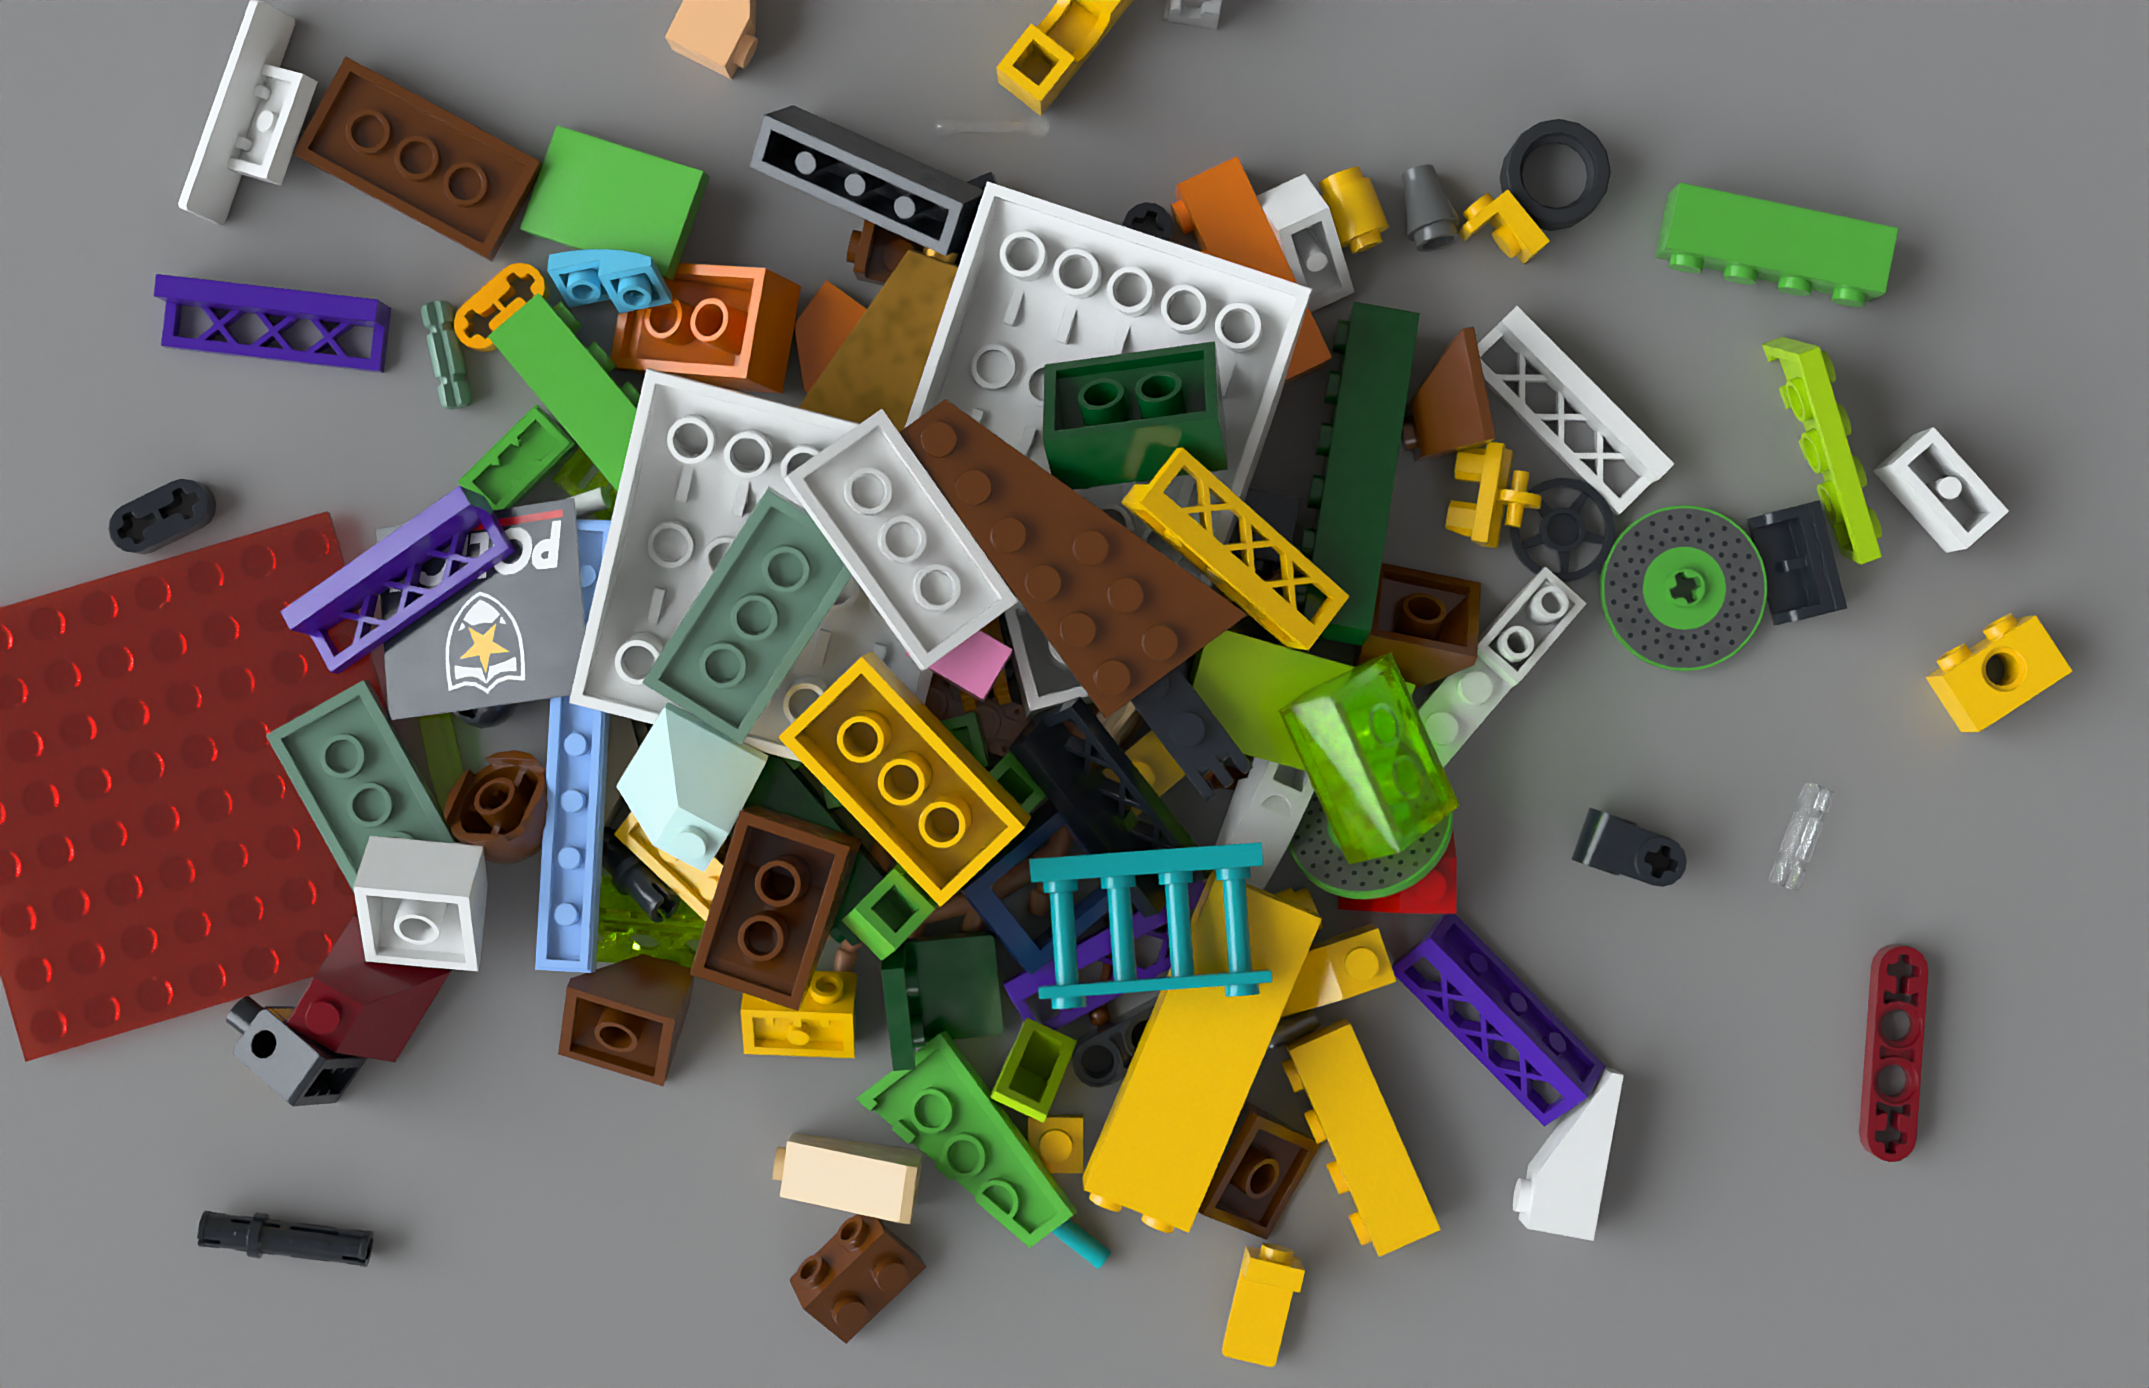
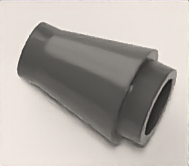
[1402,164,1462,252]

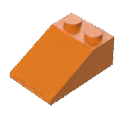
[610,263,801,394]

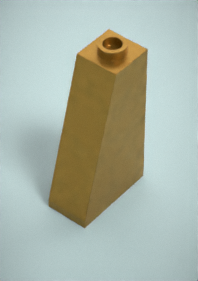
[799,247,959,432]

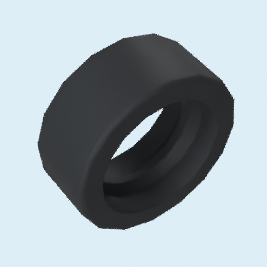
[1499,119,1611,231]

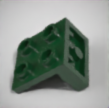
[881,931,1004,1071]

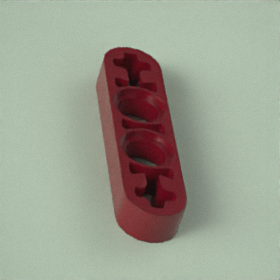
[1859,944,1929,1162]

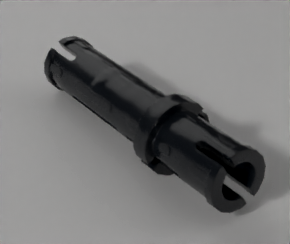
[197,1210,373,1267]

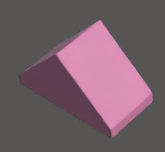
[906,630,1013,703]

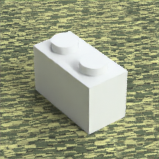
[1873,427,2009,553]

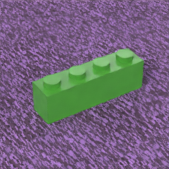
[1655,182,1899,307]
[488,293,641,492]

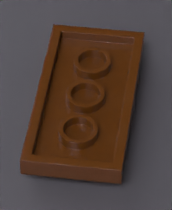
[293,56,543,262]

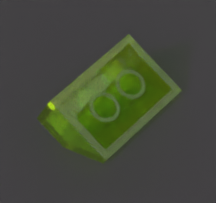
[1278,652,1460,865]

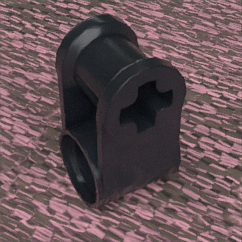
[1571,807,1687,887]

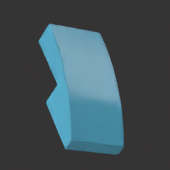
[547,249,672,314]

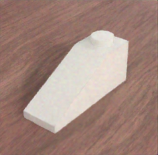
[1513,1067,1624,1241]

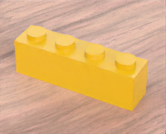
[1281,1018,1441,1257]

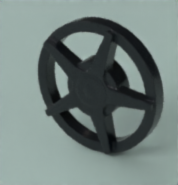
[1510,478,1615,582]

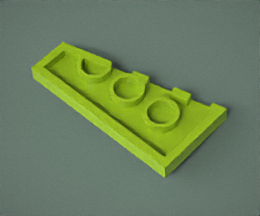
[1762,337,1882,565]

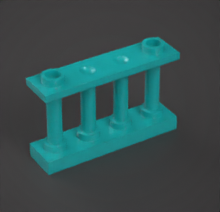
[1029,842,1272,1009]

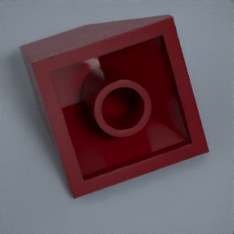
[286,913,452,1062]

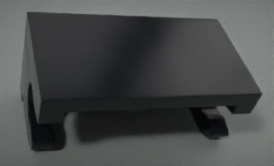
[1747,500,1847,625]

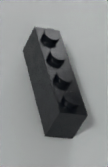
[749,105,984,256]

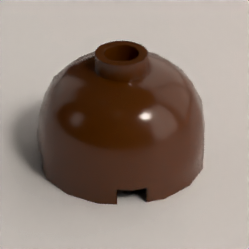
[444,750,548,865]

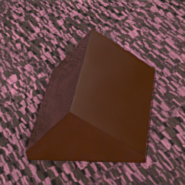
[1198,1101,1321,1240]

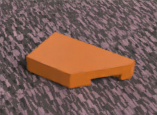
[794,280,867,393]

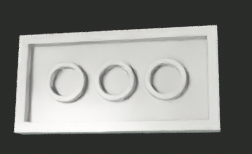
[783,409,1018,670]

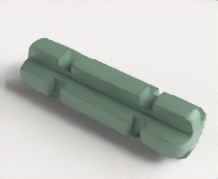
[421,300,473,410]

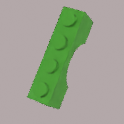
[841,752,1046,961]

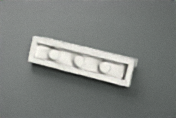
[1477,306,1674,516]

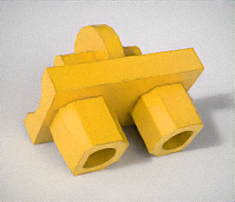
[1445,442,1542,549]

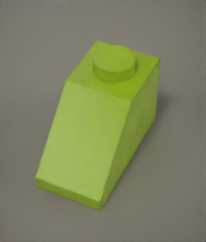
[990,1017,1077,1123]

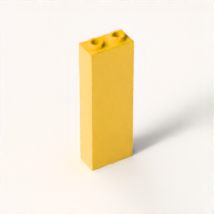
[1082,870,1322,1233]

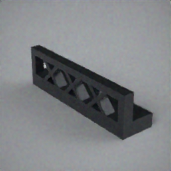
[1008,697,1213,918]

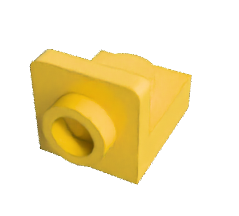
[1459,189,1550,264]

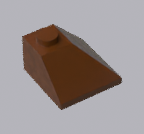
[1401,326,1496,462]
[1353,563,1481,690]
[558,954,695,1087]

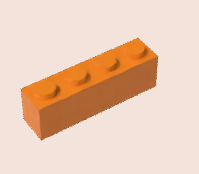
[1170,156,1332,385]

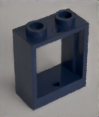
[959,800,1109,975]

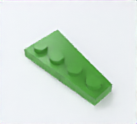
[856,1031,1078,1248]

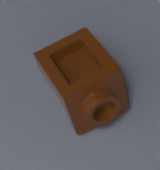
[846,219,925,286]

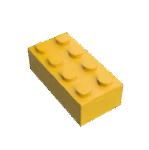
[778,651,1031,907]

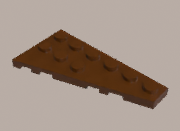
[899,399,1247,718]

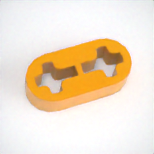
[454,263,550,352]

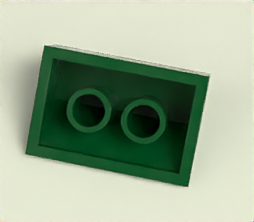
[1043,341,1228,490]

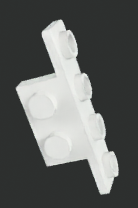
[178,0,318,225]

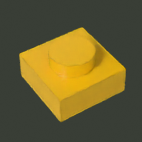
[1028,1115,1083,1173]

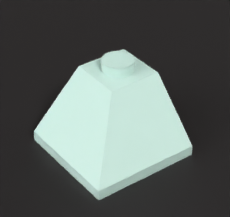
[616,701,768,872]

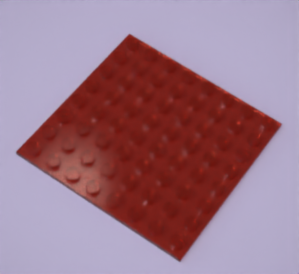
[0,511,388,1062]

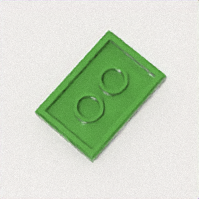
[520,125,710,281]

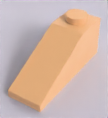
[665,0,758,80]

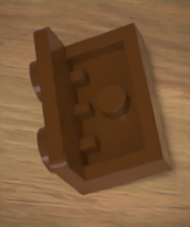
[790,1214,926,1344]

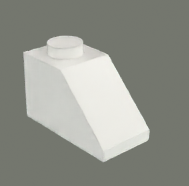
[1256,174,1355,312]

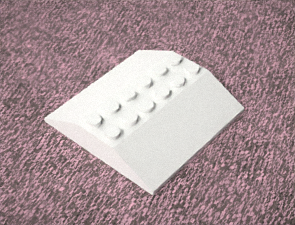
[905,181,1312,588]
[569,368,933,762]

